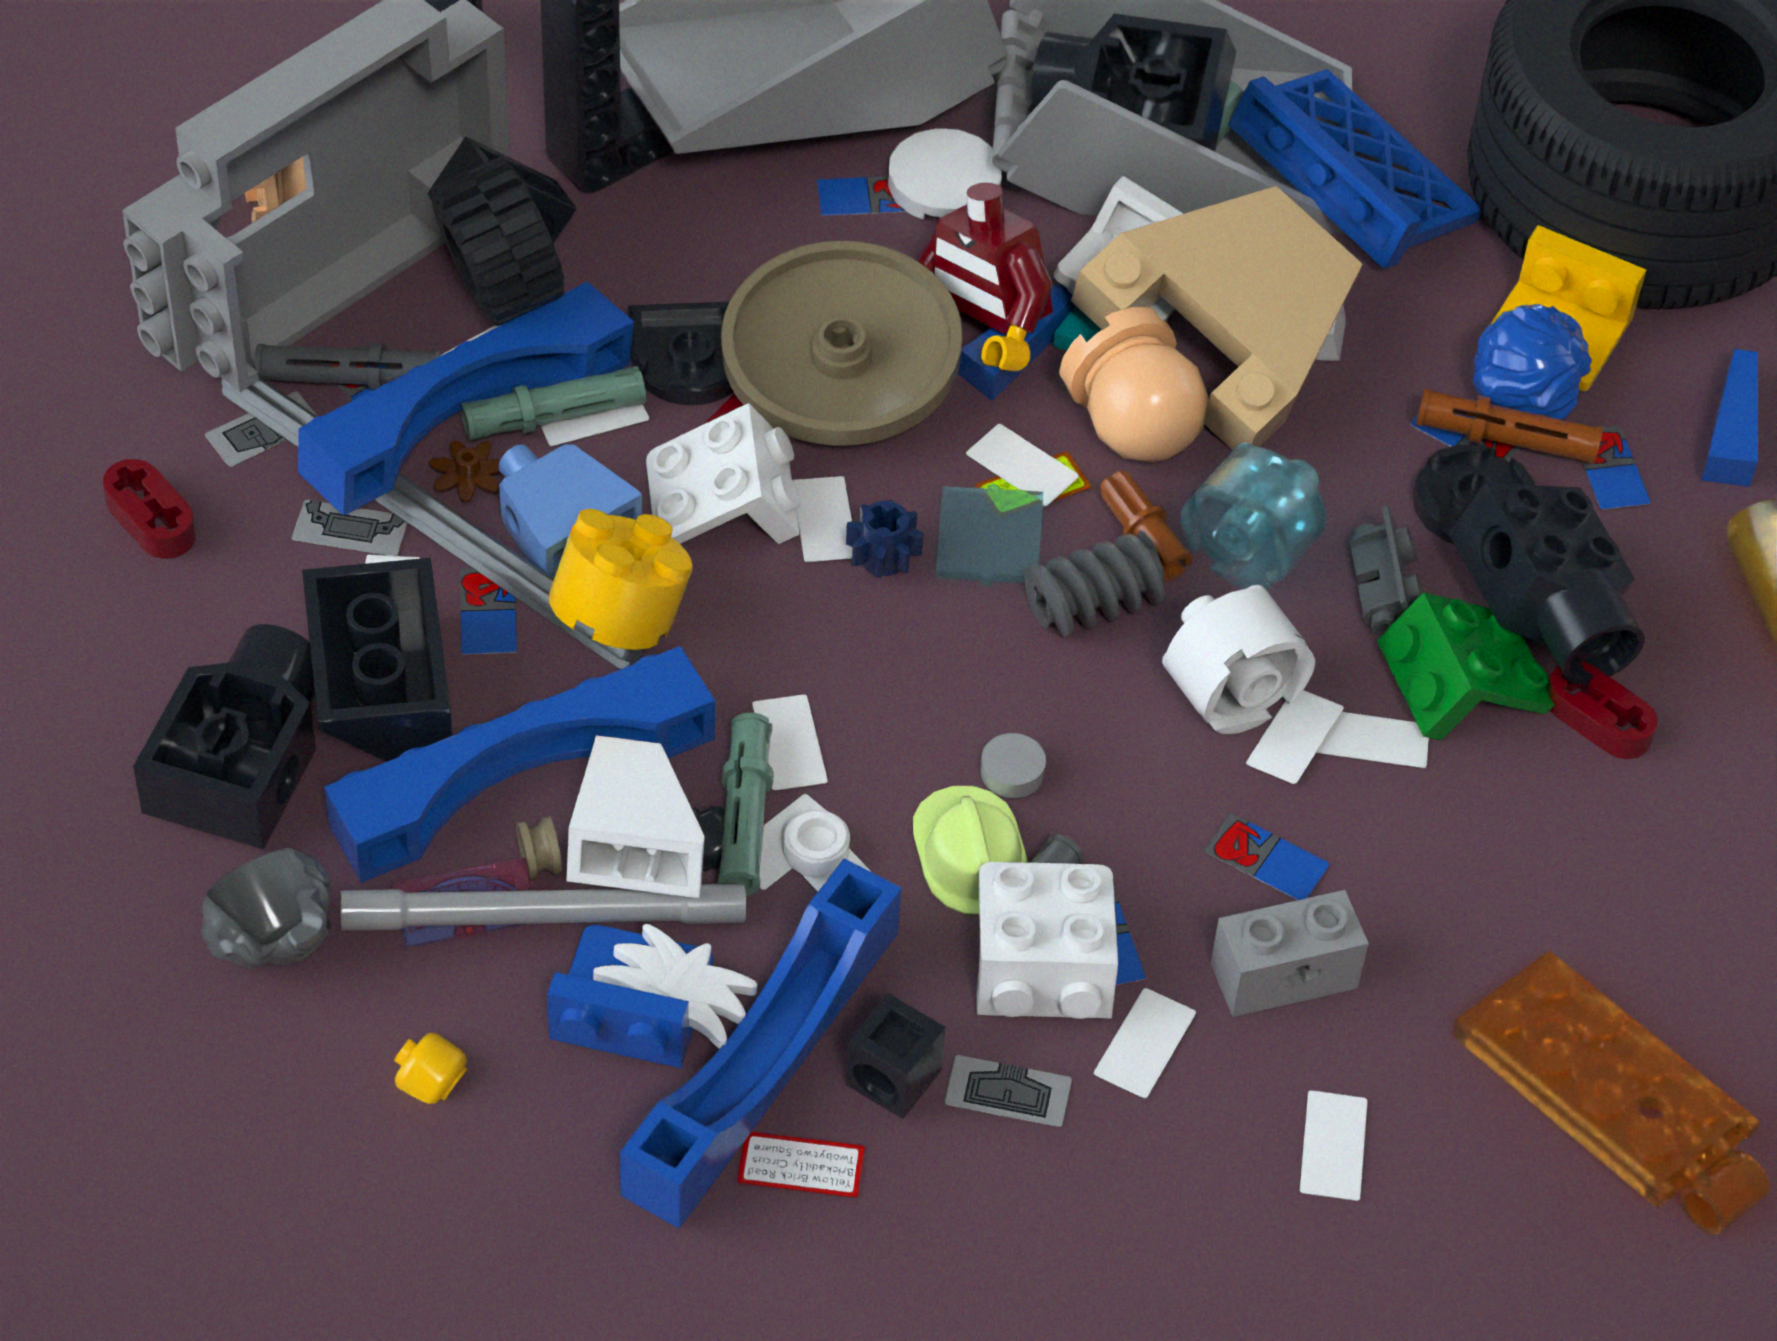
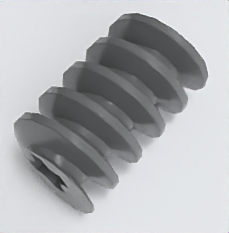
[1024,530,1165,637]

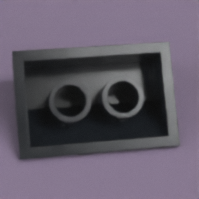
[302,557,452,762]

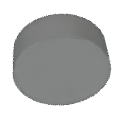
[980,733,1046,798]

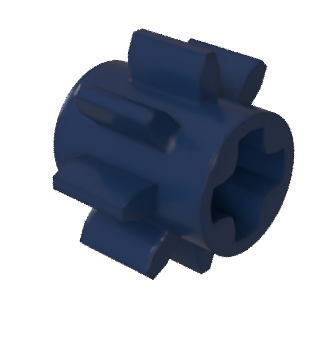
[846,500,924,578]

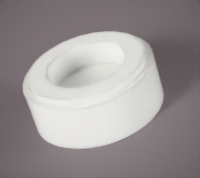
[784,810,850,877]

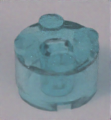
[1181,442,1327,589]

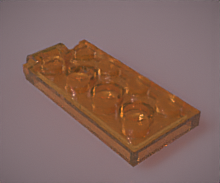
[1453,950,1770,1235]

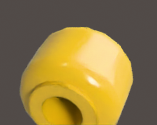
[394,1032,468,1104]

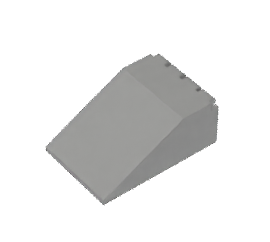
[619,0,1008,154]
[992,0,1352,235]

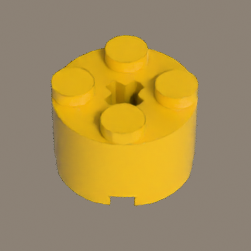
[548,509,693,650]

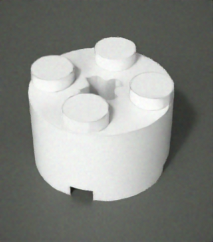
[1162,585,1315,734]

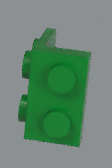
[1377,592,1555,740]

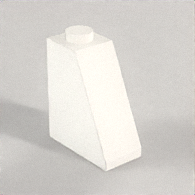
[567,735,705,898]

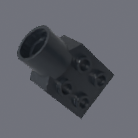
[1031,13,1236,152]
[1449,483,1645,684]
[133,624,316,850]

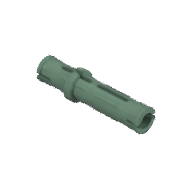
[460,366,646,441]
[717,712,774,896]

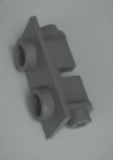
[1350,505,1424,635]

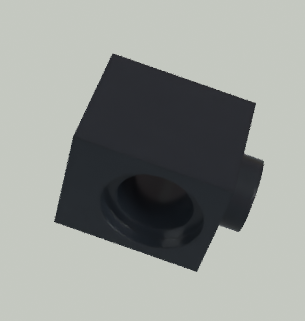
[846,993,945,1119]

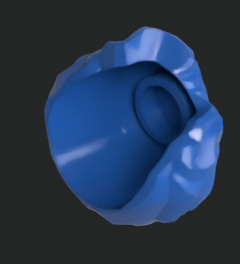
[1472,304,1592,420]

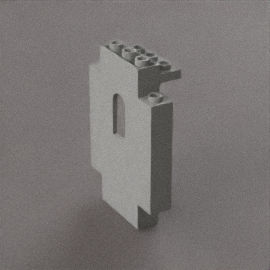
[122,0,510,392]

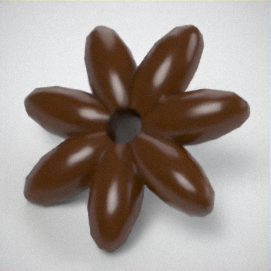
[429,440,501,503]

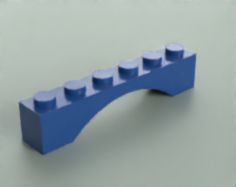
[298,281,634,516]
[324,646,716,883]
[620,858,902,1229]

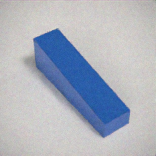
[958,282,1076,401]
[1701,349,1758,487]

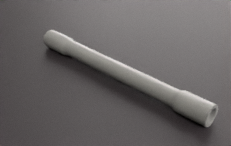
[340,883,746,931]

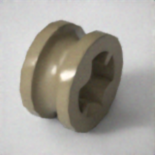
[516,816,562,881]

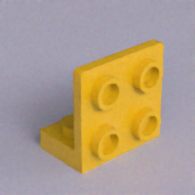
[1489,225,1646,391]

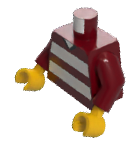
[916,182,1053,371]

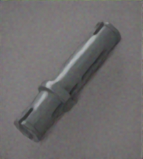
[254,343,441,390]

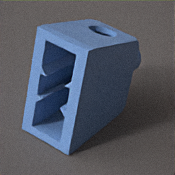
[498,444,642,578]

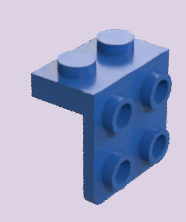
[547,925,713,1068]

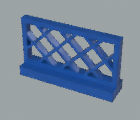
[1228,69,1482,269]

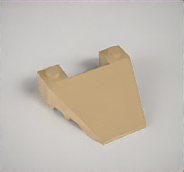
[1071,186,1363,461]

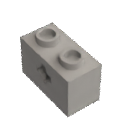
[1210,890,1369,1017]

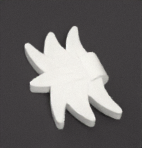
[593,924,757,1049]

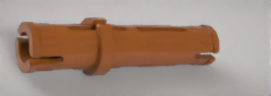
[1416,388,1603,465]

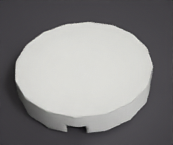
[888,128,1002,220]

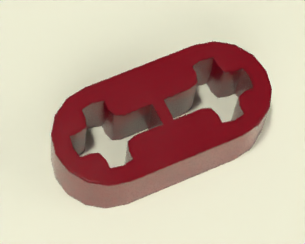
[103,459,196,559]
[1548,661,1658,759]

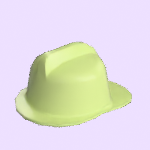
[913,786,1027,915]

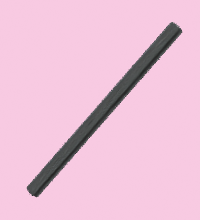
[220,376,644,669]

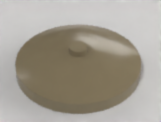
[721,241,962,446]

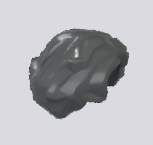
[200,848,331,970]

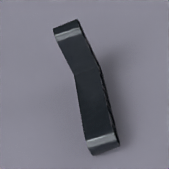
[540,0,674,193]

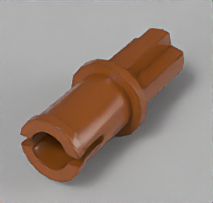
[1100,470,1193,581]

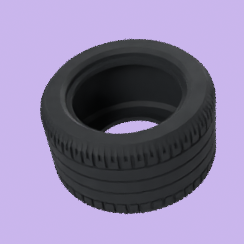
[1467,0,1777,309]

